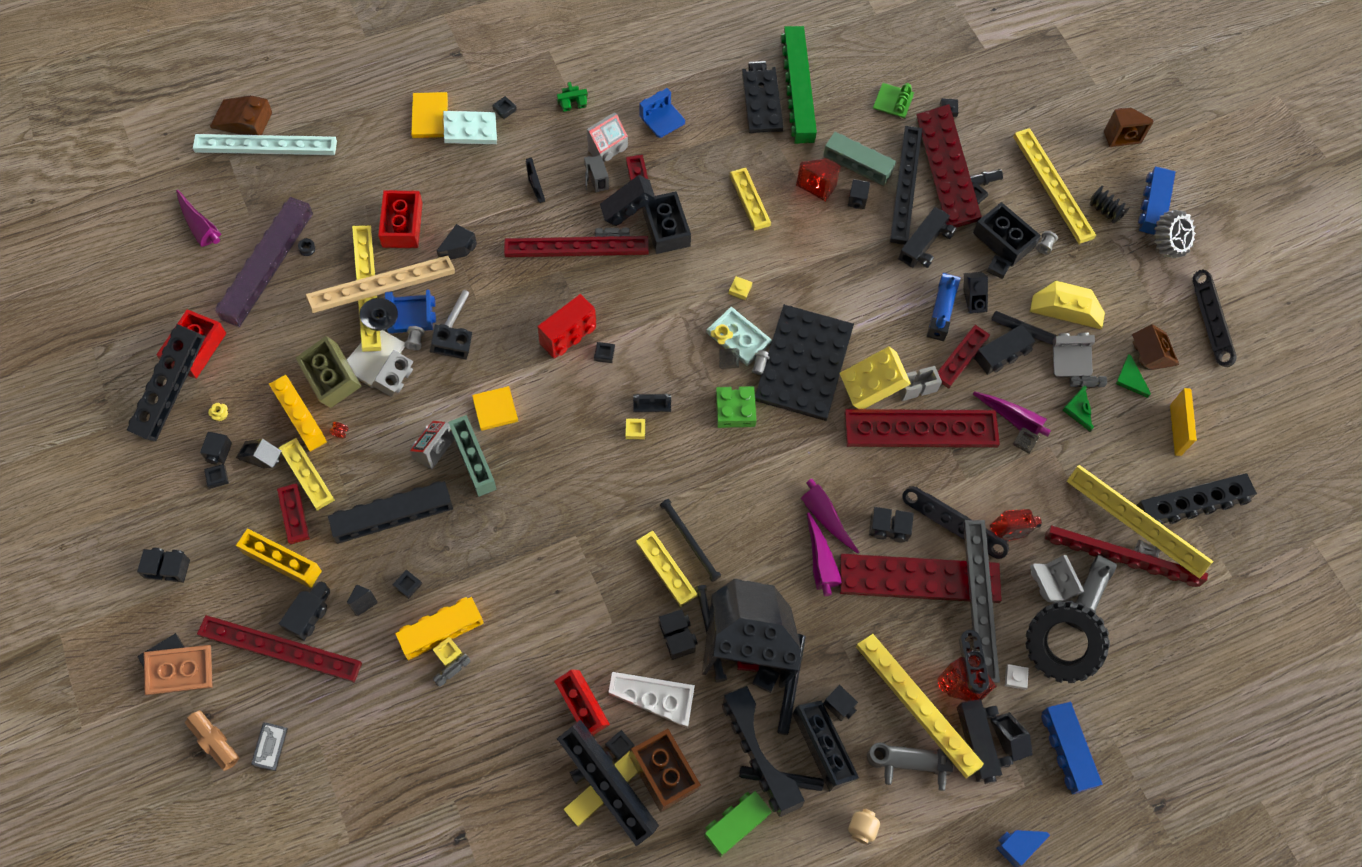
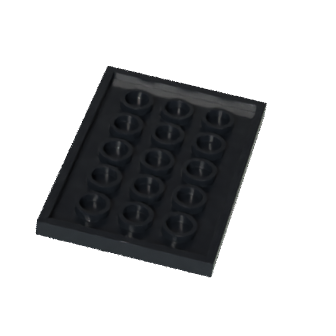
[755,304,854,421]

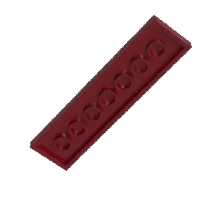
[916,104,982,228]
[844,409,1000,448]
[840,554,1002,603]

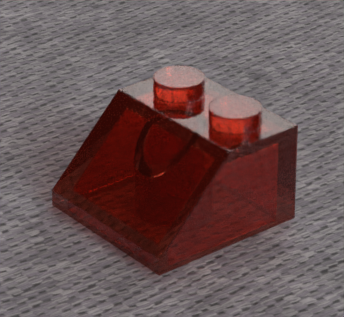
[796,158,841,202]

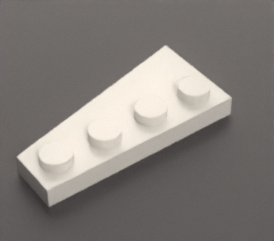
[609,672,695,728]

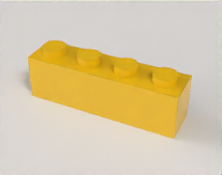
[269,375,327,452]
[236,528,322,588]
[395,597,484,660]

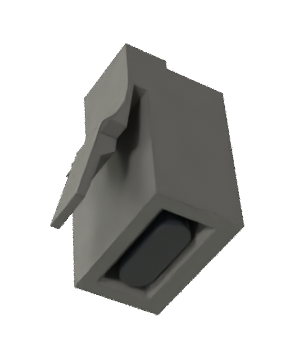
[584,155,609,192]

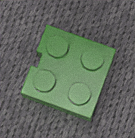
[716,386,757,428]

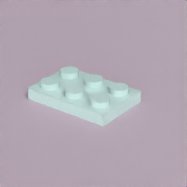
[443,111,497,144]

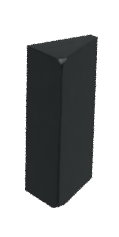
[347,585,378,616]

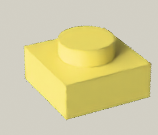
[729,276,752,300]
[626,419,645,439]
[433,637,462,667]

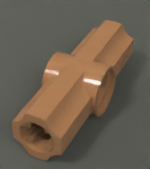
[184,710,240,771]

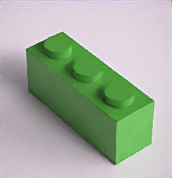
[704,791,772,857]

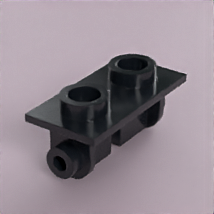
[633,394,671,412]

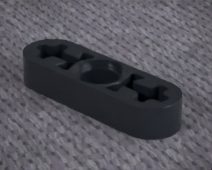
[959,630,989,694]

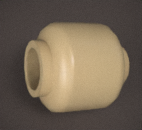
[848,809,880,844]

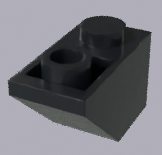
[963,272,988,314]

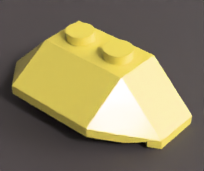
[1030,281,1105,329]

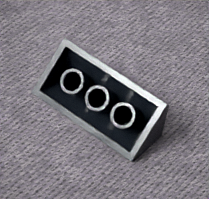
[792,700,859,792]

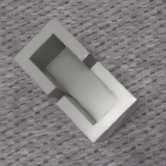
[898,366,942,401]

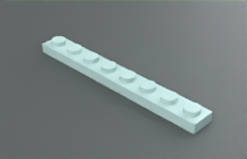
[193,134,337,155]

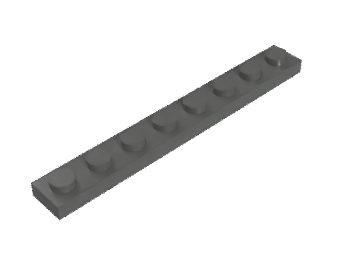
[963,520,1000,684]

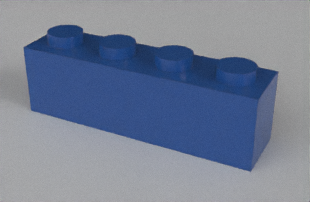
[1138,166,1176,235]
[1041,701,1103,794]

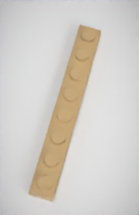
[306,256,455,313]

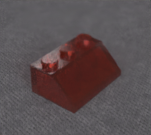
[937,651,997,701]

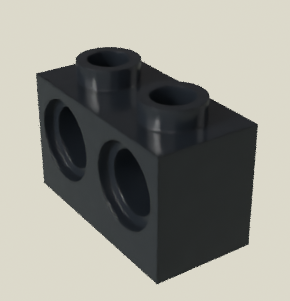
[429,324,472,360]

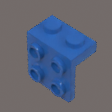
[639,88,685,138]

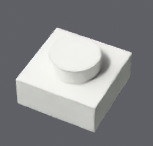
[1005,664,1029,690]

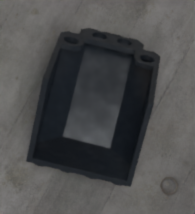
[702,579,801,688]

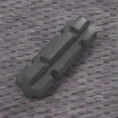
[595,228,630,237]
[1069,376,1107,387]
[433,653,471,687]

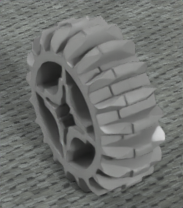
[1154,210,1196,259]

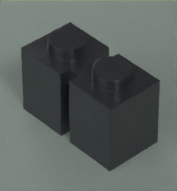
[869,507,914,543]
[137,547,190,583]
[658,609,698,660]

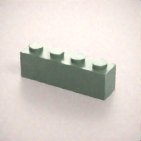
[823,132,896,186]
[448,415,497,497]

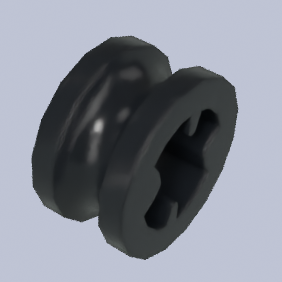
[298,238,316,256]

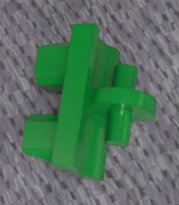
[556,82,588,112]

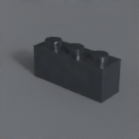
[600,175,655,226]
[974,325,1035,375]

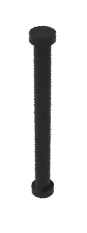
[660,499,721,582]
[694,585,727,682]

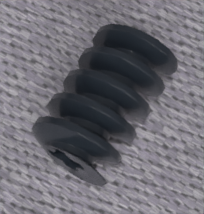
[1090,185,1130,223]

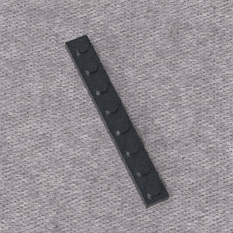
[890,126,922,245]

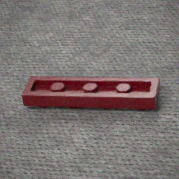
[938,325,990,389]

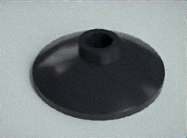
[359,298,398,331]

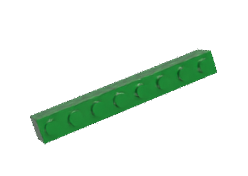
[780,26,817,144]

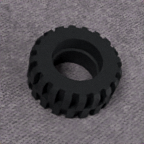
[1025,601,1110,683]

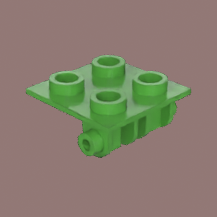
[873,83,915,118]

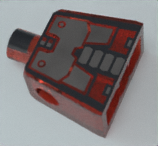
[989,509,1042,541]

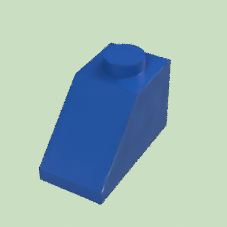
[996,830,1050,867]

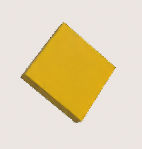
[472,386,518,431]

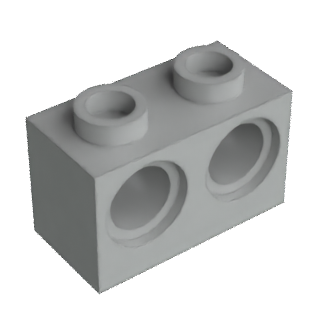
[372,350,413,397]

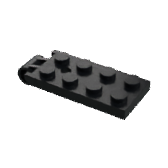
[742,61,783,133]

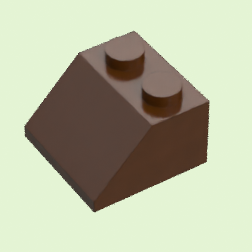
[1104,108,1154,147]
[1132,324,1179,370]

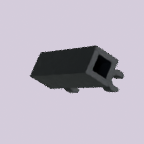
[898,207,956,268]
[956,699,1013,785]

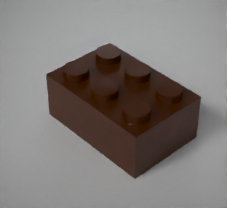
[628,729,701,812]

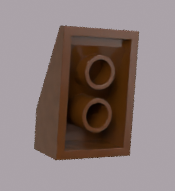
[210,95,272,135]

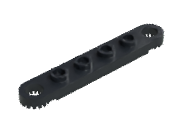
[1192,269,1237,367]
[902,486,1009,559]

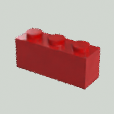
[554,670,610,736]

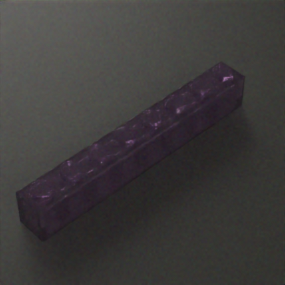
[215,197,313,327]

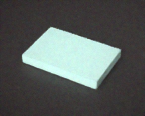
[706,307,772,366]

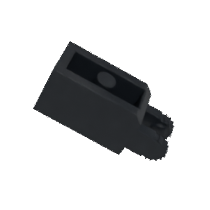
[279,581,331,641]

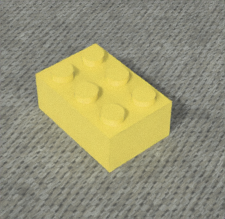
[840,346,911,409]

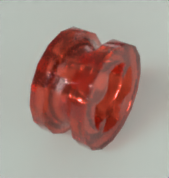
[329,422,349,439]

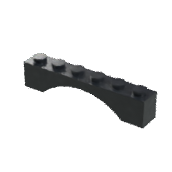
[722,686,805,817]

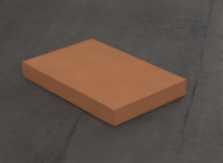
[144,645,213,695]

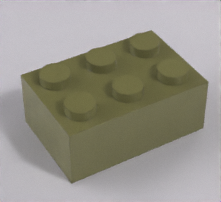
[296,336,362,408]

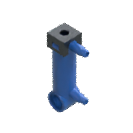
[926,273,961,341]

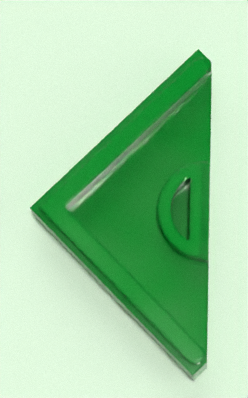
[1116,354,1151,398]
[1062,385,1094,432]

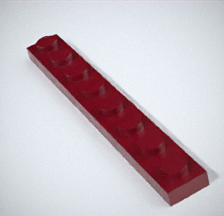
[504,236,649,258]
[1044,525,1208,587]
[197,615,362,683]

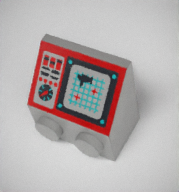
[587,112,628,162]
[410,421,454,470]

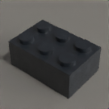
[642,191,691,254]
[973,202,1041,267]

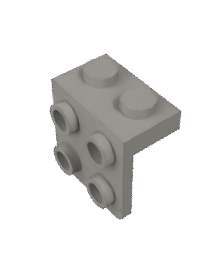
[1053,333,1095,377]
[1030,555,1084,602]

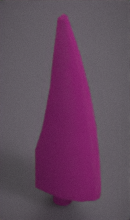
[176,190,222,247]
[973,391,1051,439]
[800,479,860,554]
[806,512,842,596]

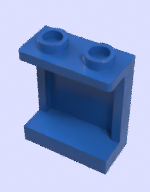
[385,290,436,334]

